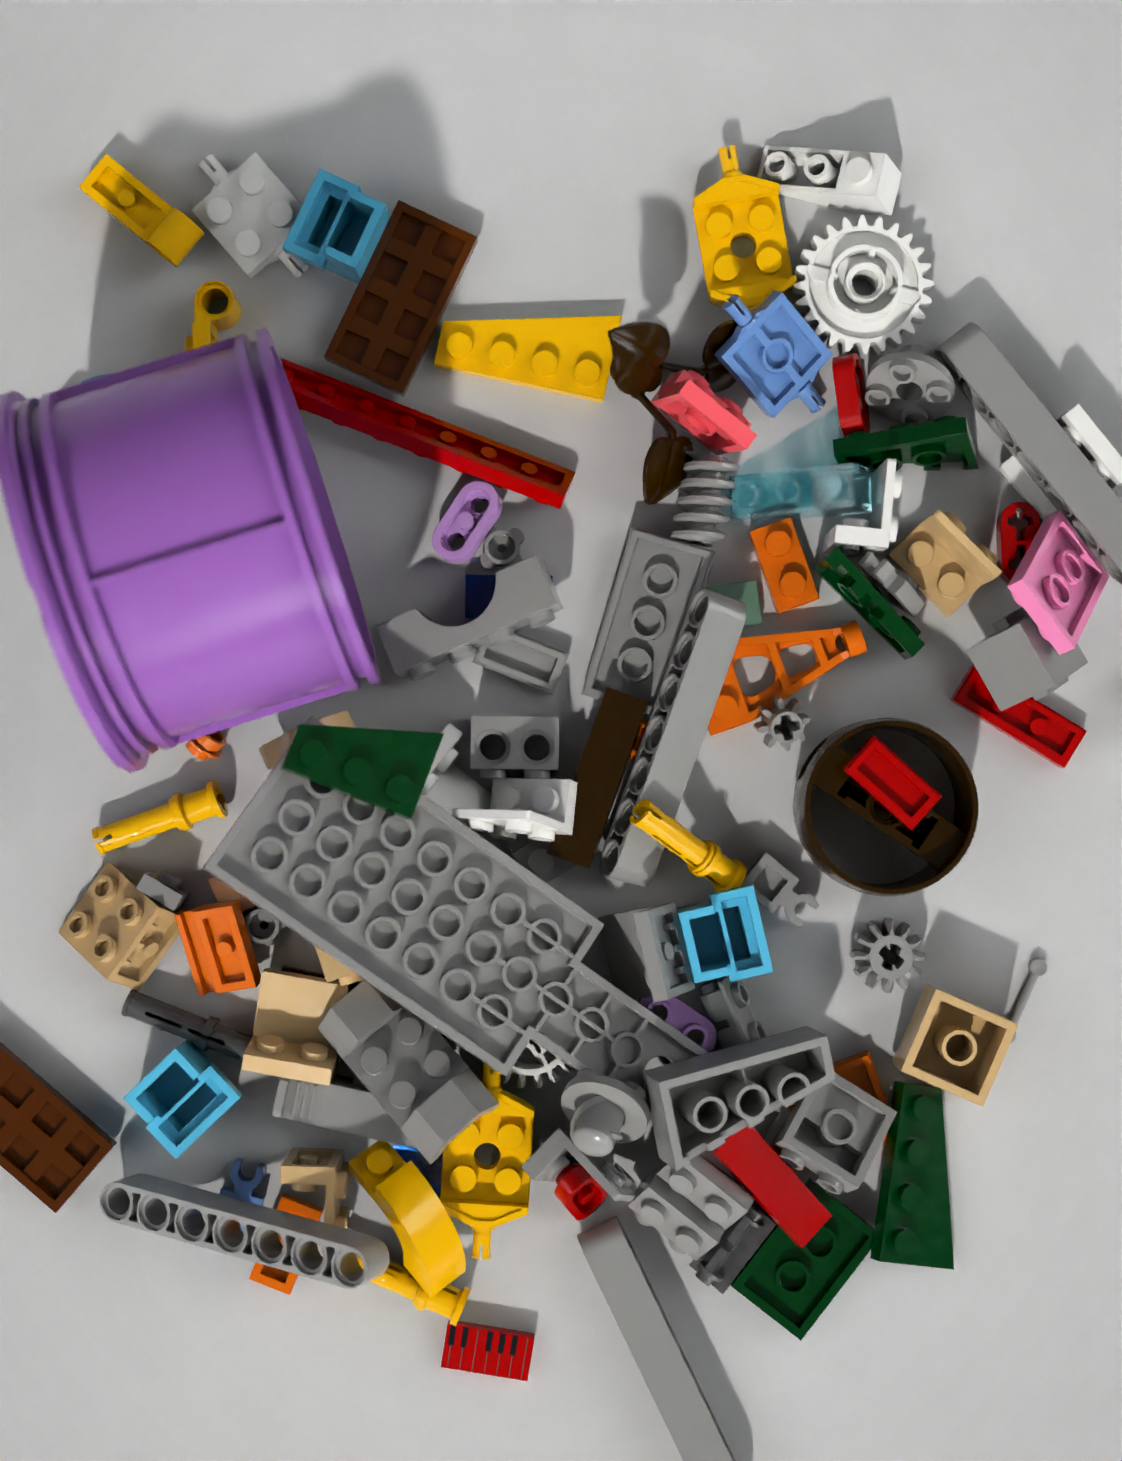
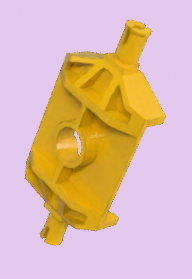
[692,145,797,312]
[440,1063,535,1259]

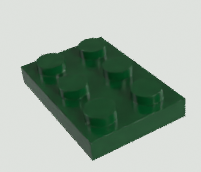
[731,1178,874,1340]

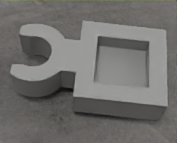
[858,550,925,617]
[740,851,819,927]

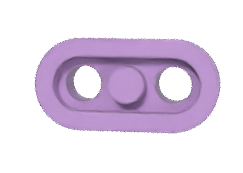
[432,481,503,564]
[638,997,717,1053]

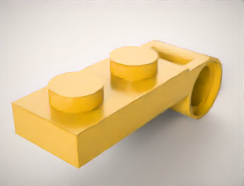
[79,154,205,267]
[185,281,241,352]

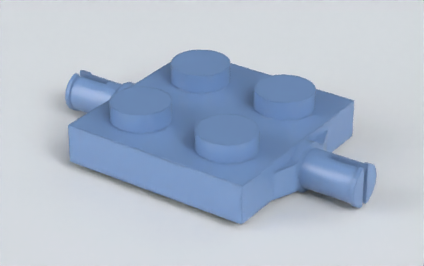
[714,290,833,418]

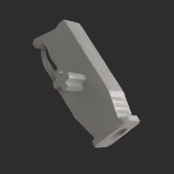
[272,1074,417,1149]

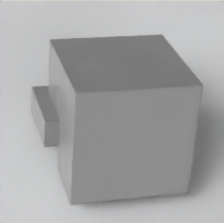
[966,607,1088,711]

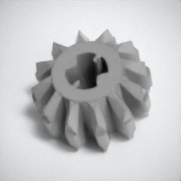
[850,917,926,993]

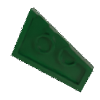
[833,416,979,473]
[813,547,925,660]
[280,724,444,820]

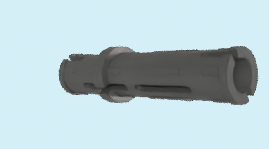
[121,989,252,1062]

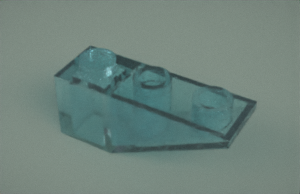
[729,462,872,520]

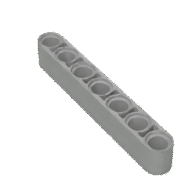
[934,322,1122,584]
[599,589,747,887]
[100,1173,390,1289]
[577,1216,736,1461]

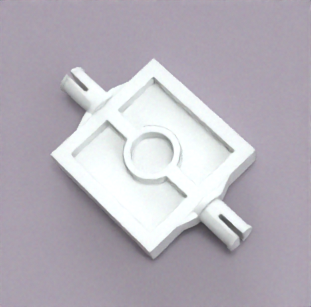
[192,152,309,279]

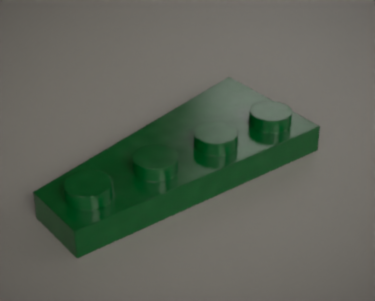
[870,1081,954,1270]

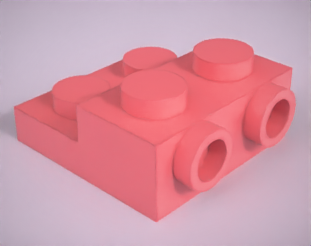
[651,369,757,455]

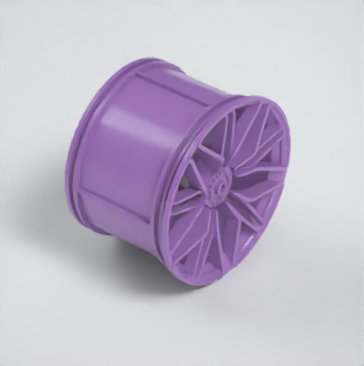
[0,327,381,773]

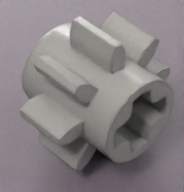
[753,694,811,751]

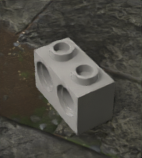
[470,716,559,779]

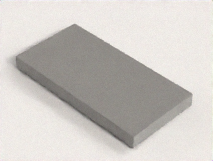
[581,527,716,715]

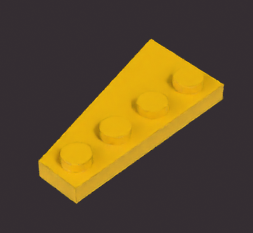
[434,315,622,403]

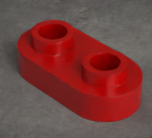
[554,1164,608,1220]

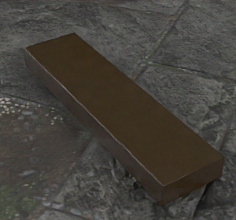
[547,687,650,869]

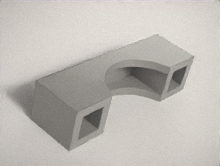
[376,555,564,681]

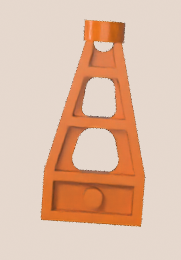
[708,620,867,736]

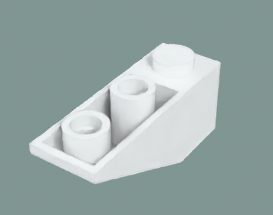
[757,145,902,216]

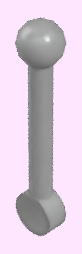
[1010,958,1047,1043]

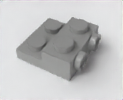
[772,1073,897,1195]
[627,1155,754,1261]

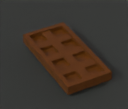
[324,200,478,397]
[0,1042,117,1213]

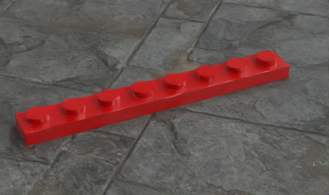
[280,358,576,509]

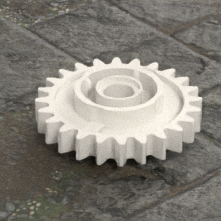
[792,215,934,358]

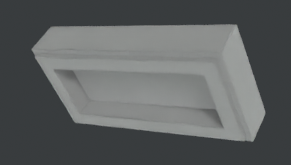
[472,632,569,695]

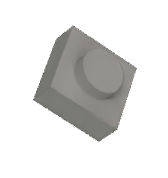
[136,869,191,911]

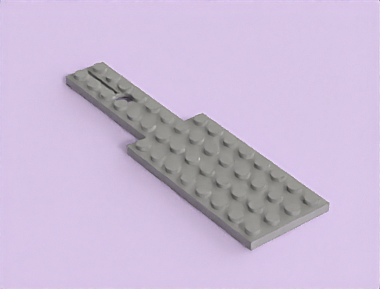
[203,716,791,1185]

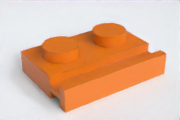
[174,899,261,996]

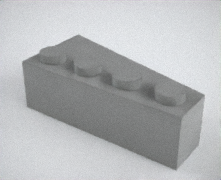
[642,1026,836,1171]

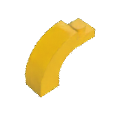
[348,1140,466,1298]

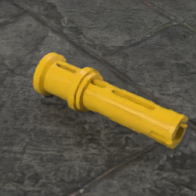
[92,780,228,855]
[630,799,747,892]
[357,1255,471,1327]

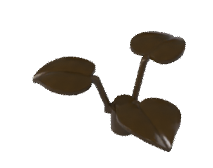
[608,320,738,505]

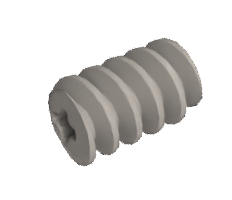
[670,451,740,547]

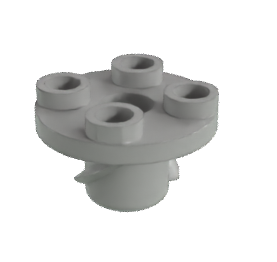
[865,344,955,425]
[561,1069,650,1157]

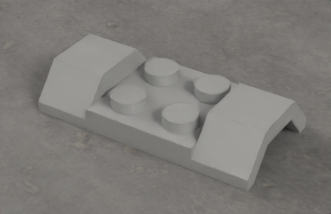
[317,980,500,1165]

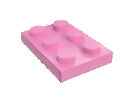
[1007,509,1110,655]

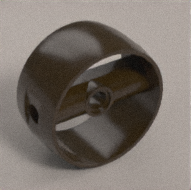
[793,718,978,896]

